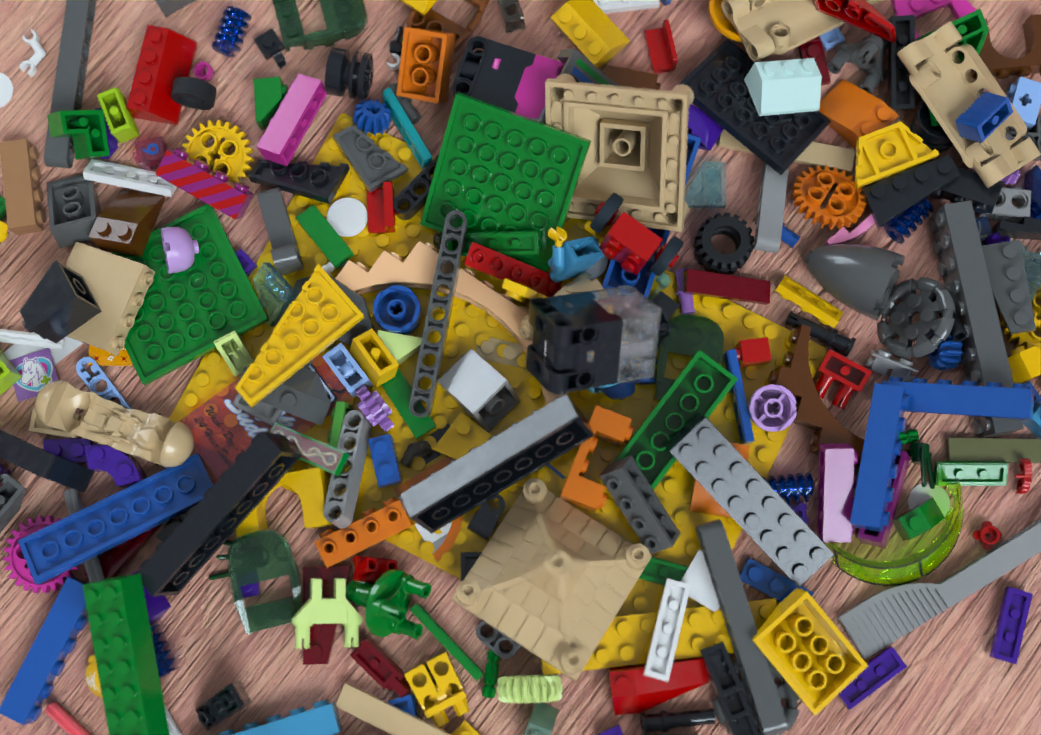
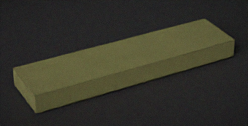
[946,438,1041,463]

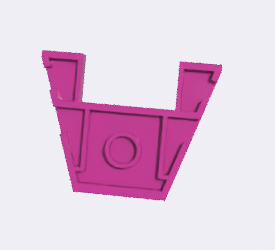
[892,0,976,39]

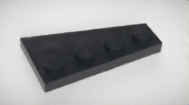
[248,159,350,204]

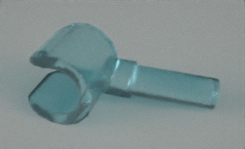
[647,272,671,303]

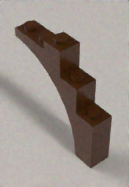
[768,324,865,468]

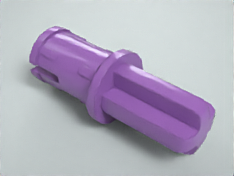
[675,268,695,315]

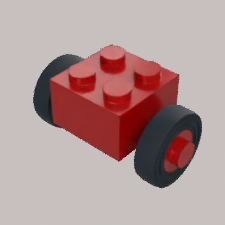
[590,193,684,276]

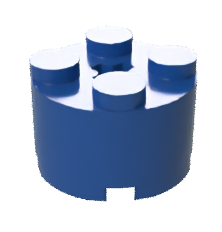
[373,285,422,335]

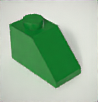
[253,77,288,130]
[893,497,945,541]

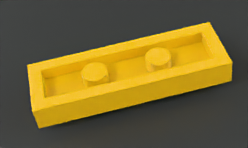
[775,275,843,328]

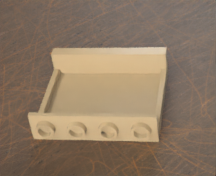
[65,242,155,356]

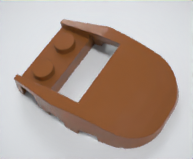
[407,0,490,52]

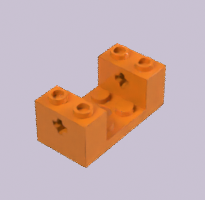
[560,405,634,513]

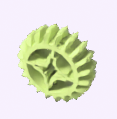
[497,674,563,703]

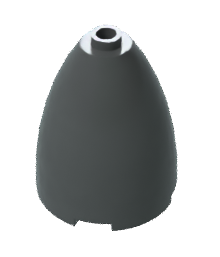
[805,244,905,321]

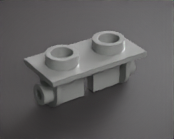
[866,348,918,382]

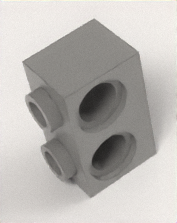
[976,186,1031,223]

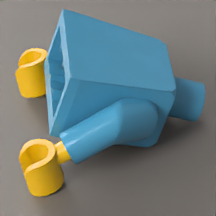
[548,220,605,283]

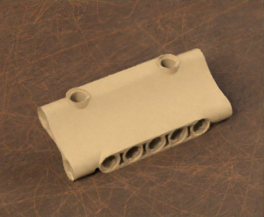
[721,0,882,62]
[897,21,1041,188]

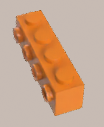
[314,497,416,568]

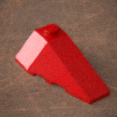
[814,0,896,43]
[609,657,709,715]

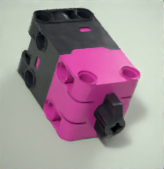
[452,36,565,118]

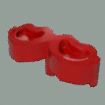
[1014,458,1033,494]

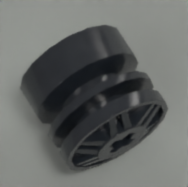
[325,48,374,101]
[910,101,953,153]

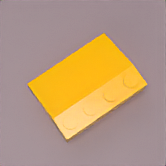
[752,588,868,716]

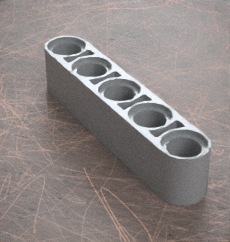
[754,162,789,253]
[323,410,372,529]

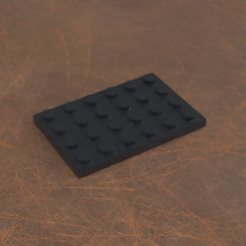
[678,38,831,175]

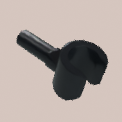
[389,26,403,57]

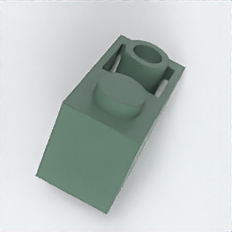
[523,703,559,735]

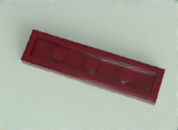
[683,269,771,305]

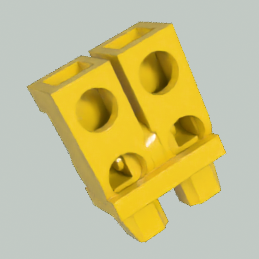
[404,650,470,728]

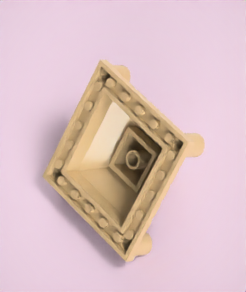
[545,73,694,232]
[451,479,652,681]

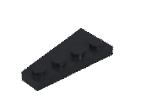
[861,155,960,229]

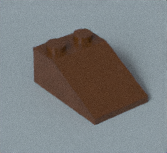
[89,189,165,257]

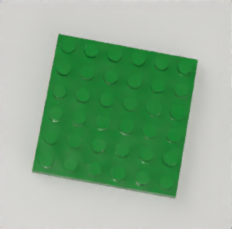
[420,92,591,272]
[112,204,270,386]

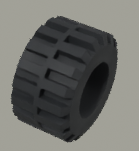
[693,212,755,275]

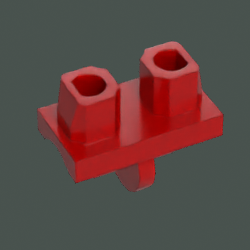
[353,555,398,583]

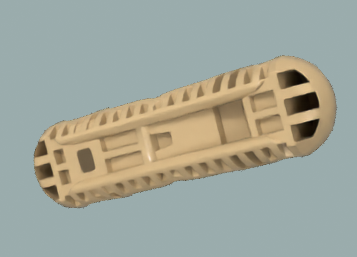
[35,380,194,467]

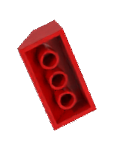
[126,25,197,125]

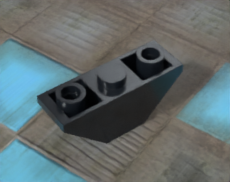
[196,681,252,731]

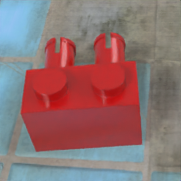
[815,349,872,410]

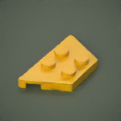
[855,121,940,189]

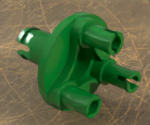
[346,569,431,640]

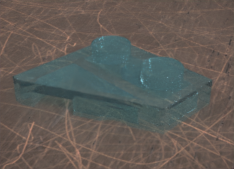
[684,162,726,208]
[253,262,297,326]

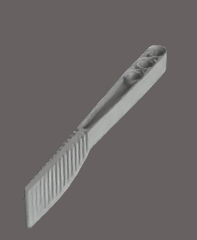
[837,519,1041,660]

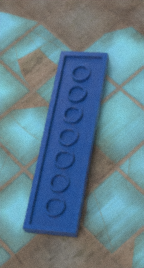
[18,453,214,585]

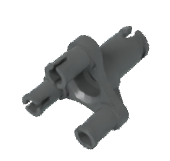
[827,18,889,94]

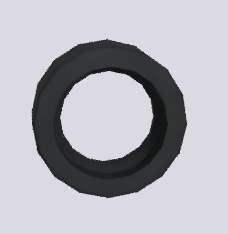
[171,77,217,110]

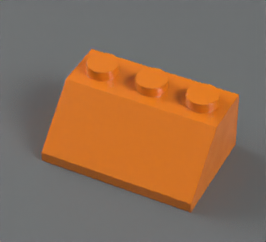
[396,27,456,104]

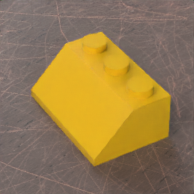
[550,0,630,70]

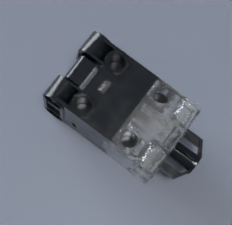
[526,285,671,394]

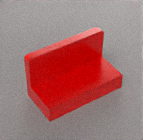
[644,20,678,74]
[367,182,396,234]

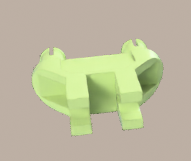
[291,578,363,649]

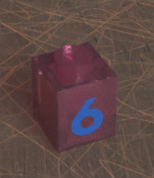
[133,137,168,170]

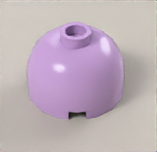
[161,227,199,274]
[748,384,797,432]

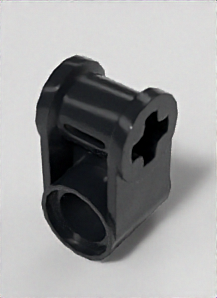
[467,494,505,540]

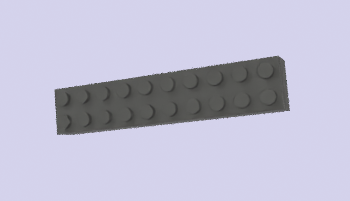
[928,201,1024,438]

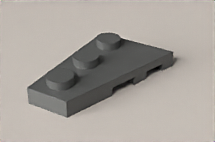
[333,125,408,193]

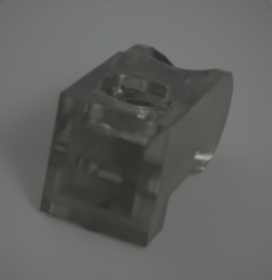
[496,0,525,34]

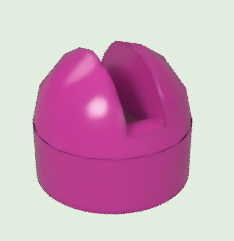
[194,62,214,81]

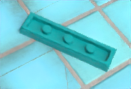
[382,88,432,170]

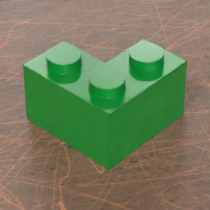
[47,110,110,160]

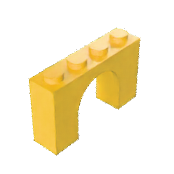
[236,464,333,541]

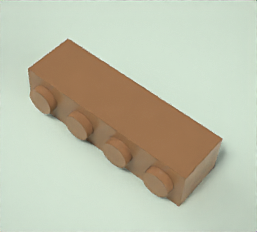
[0,138,46,235]

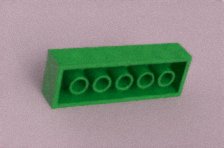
[613,350,738,490]

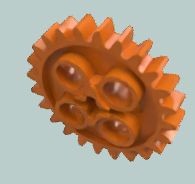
[791,165,866,230]

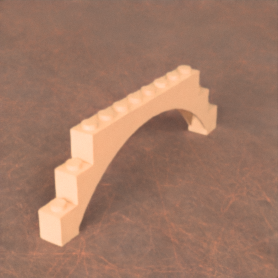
[335,241,569,405]

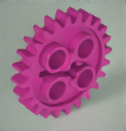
[2,515,80,593]

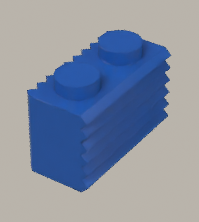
[955,92,1013,143]
[368,434,403,488]

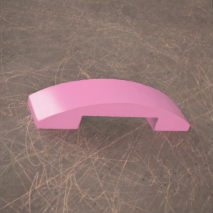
[823,214,875,246]

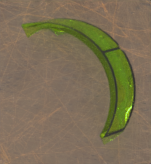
[826,482,964,586]

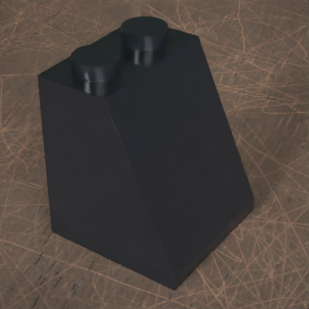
[20,260,102,343]

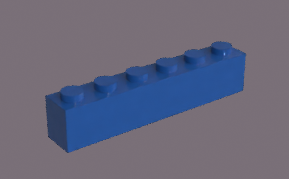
[881,377,1035,420]
[850,383,910,532]
[0,577,88,725]

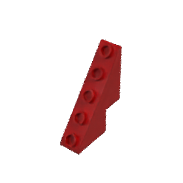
[464,242,562,297]

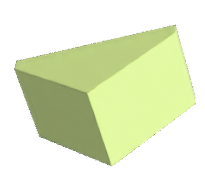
[213,330,254,377]
[377,330,422,365]

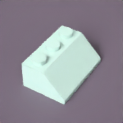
[744,58,822,116]

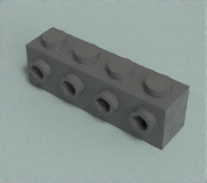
[599,456,680,554]

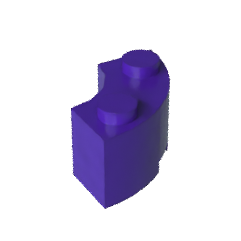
[688,105,723,151]
[84,445,147,488]

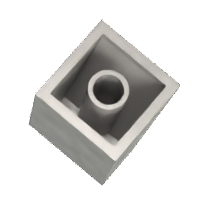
[438,349,521,433]

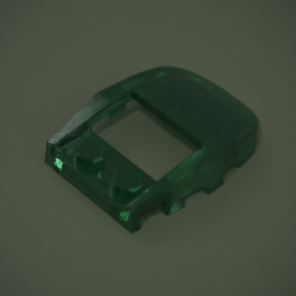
[272,0,368,52]
[653,314,724,401]
[227,529,302,635]

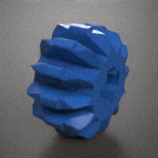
[353,98,391,136]
[926,333,963,371]

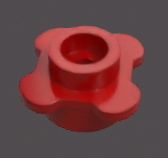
[973,521,1002,550]

